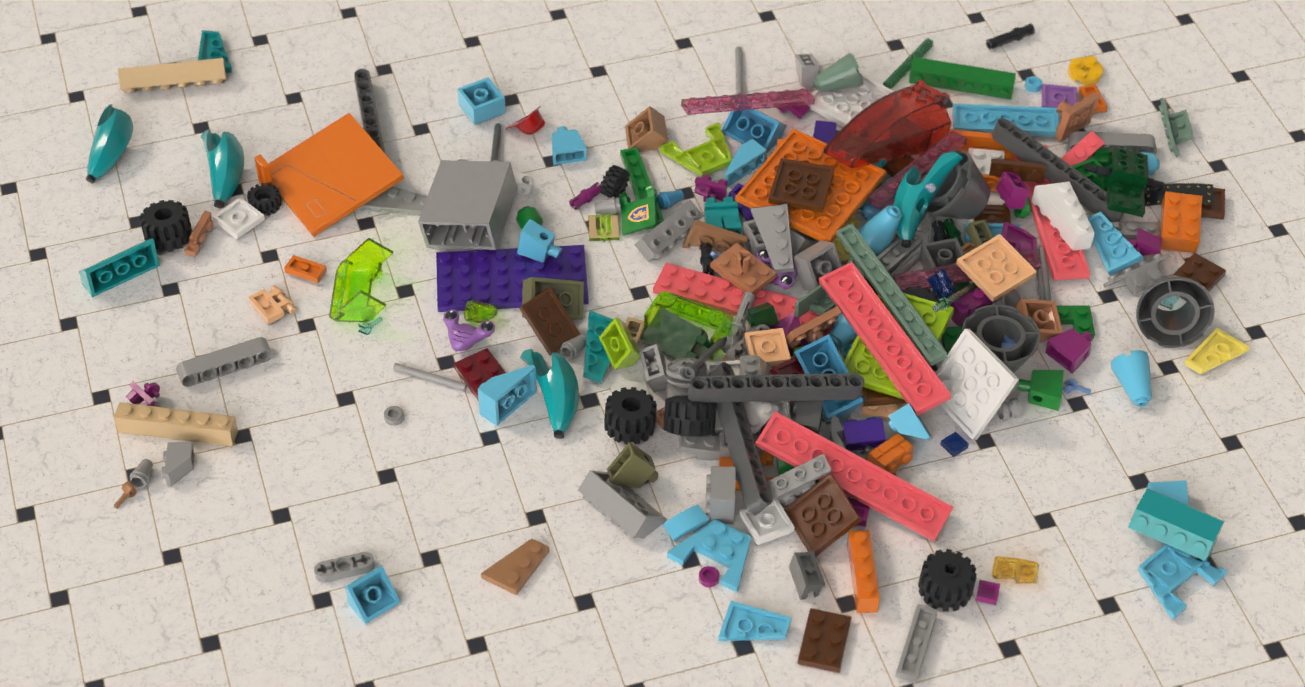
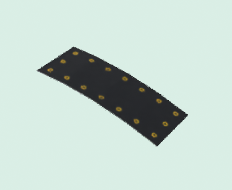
[1144,183,1214,207]

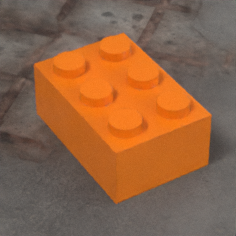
[1160,191,1202,253]

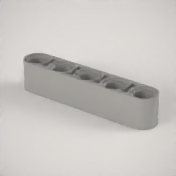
[1068,131,1156,156]
[176,337,273,387]

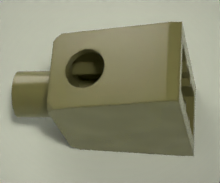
[607,442,658,488]

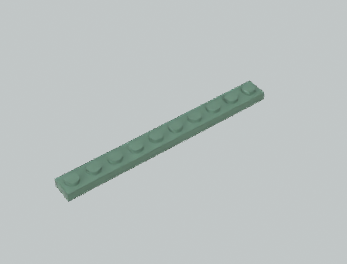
[836,223,948,367]

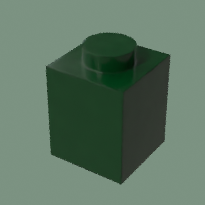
[747,302,779,328]

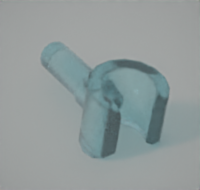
[358,317,383,335]

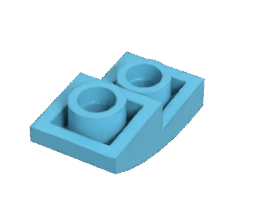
[662,504,710,542]

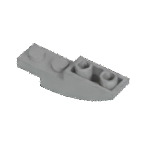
[678,431,760,460]

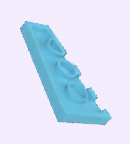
[1088,211,1144,276]

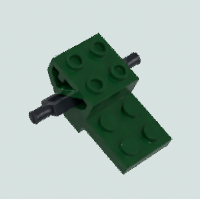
[1084,147,1164,218]

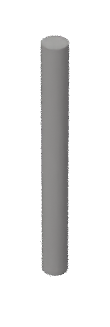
[735,47,743,98]
[393,363,467,391]

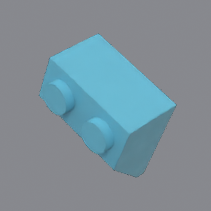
[888,403,933,440]

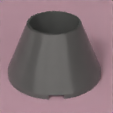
[925,149,990,220]
[1136,275,1215,348]
[962,305,1040,373]

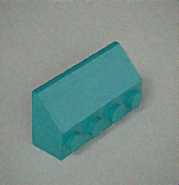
[79,238,160,298]
[1128,488,1224,561]

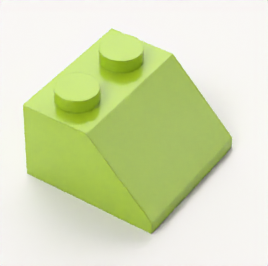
[599,317,640,370]

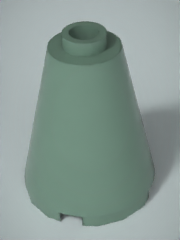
[813,53,863,92]

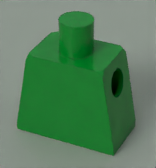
[1017,370,1064,411]

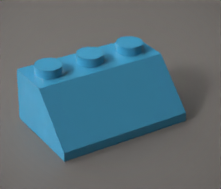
[722,100,787,153]

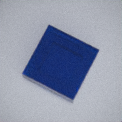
[940,432,969,457]

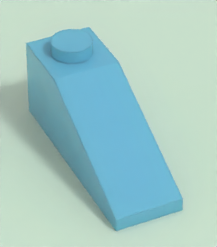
[725,139,767,187]

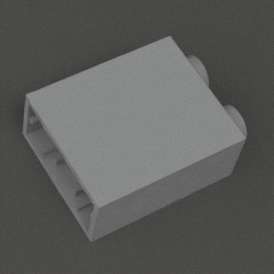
[418,159,517,250]

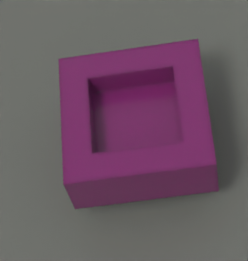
[976,580,1000,605]

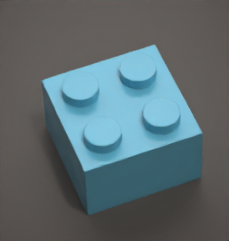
[457,77,506,125]

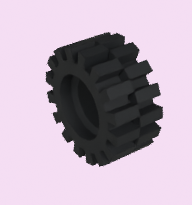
[600,165,630,198]
[247,183,281,216]

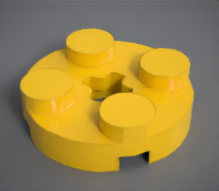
[1068,56,1103,85]

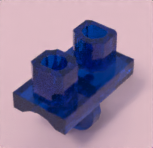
[926,269,961,306]

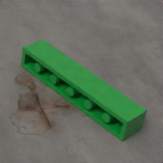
[909,57,1016,100]

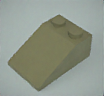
[522,277,584,319]

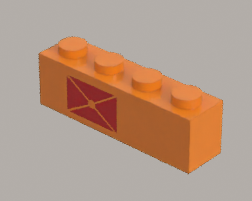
[847,530,879,613]

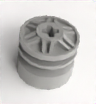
[666,358,707,398]

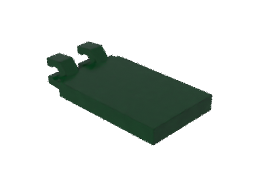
[641,307,713,359]

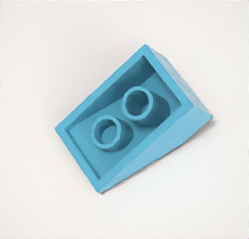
[478,365,537,426]

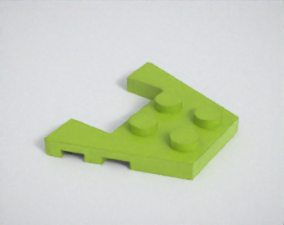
[660,122,732,177]

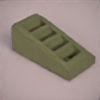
[965,219,993,248]

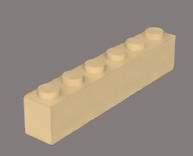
[118,58,227,93]
[114,402,238,446]

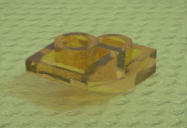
[992,557,1039,583]

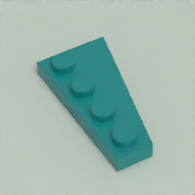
[583,311,614,384]

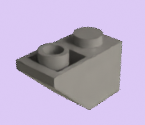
[161,442,195,487]

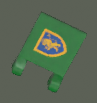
[619,184,657,236]

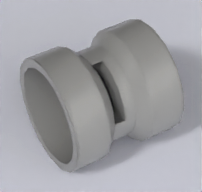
[997,398,1022,421]

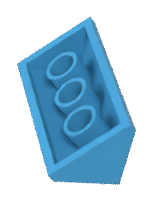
[794,334,864,420]

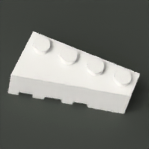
[1031,182,1095,251]

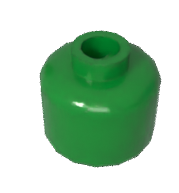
[516,206,543,230]

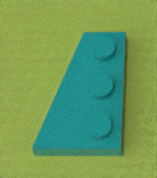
[198,30,232,73]

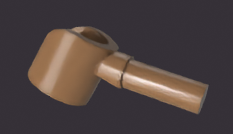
[113,481,136,508]

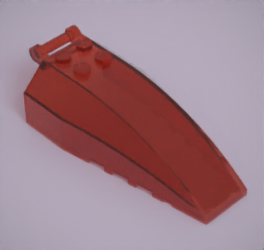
[823,80,952,169]

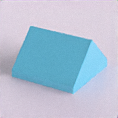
[345,565,401,624]

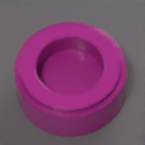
[699,566,720,587]

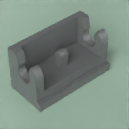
[789,551,826,600]

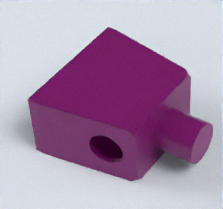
[1045,329,1093,374]

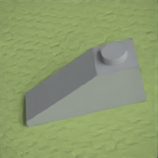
[795,54,819,89]

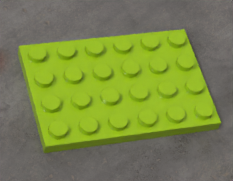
[844,293,954,399]

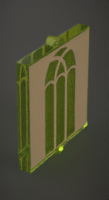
[588,214,619,242]

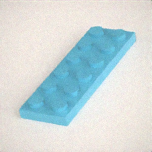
[952,104,1059,137]

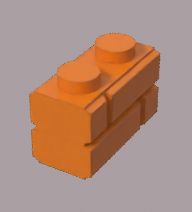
[867,433,914,474]

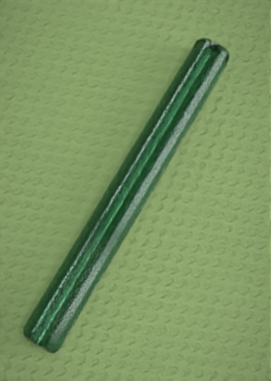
[883,38,934,89]

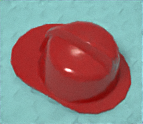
[505,106,545,134]

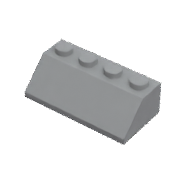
[578,470,667,539]

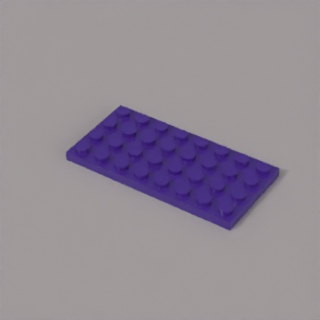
[436,245,589,312]

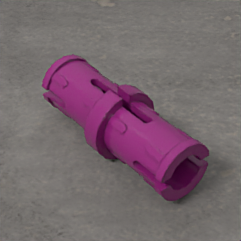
[569,182,602,210]

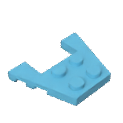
[667,519,751,593]
[1138,544,1227,620]

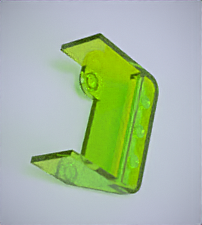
[329,238,393,322]
[644,291,734,360]

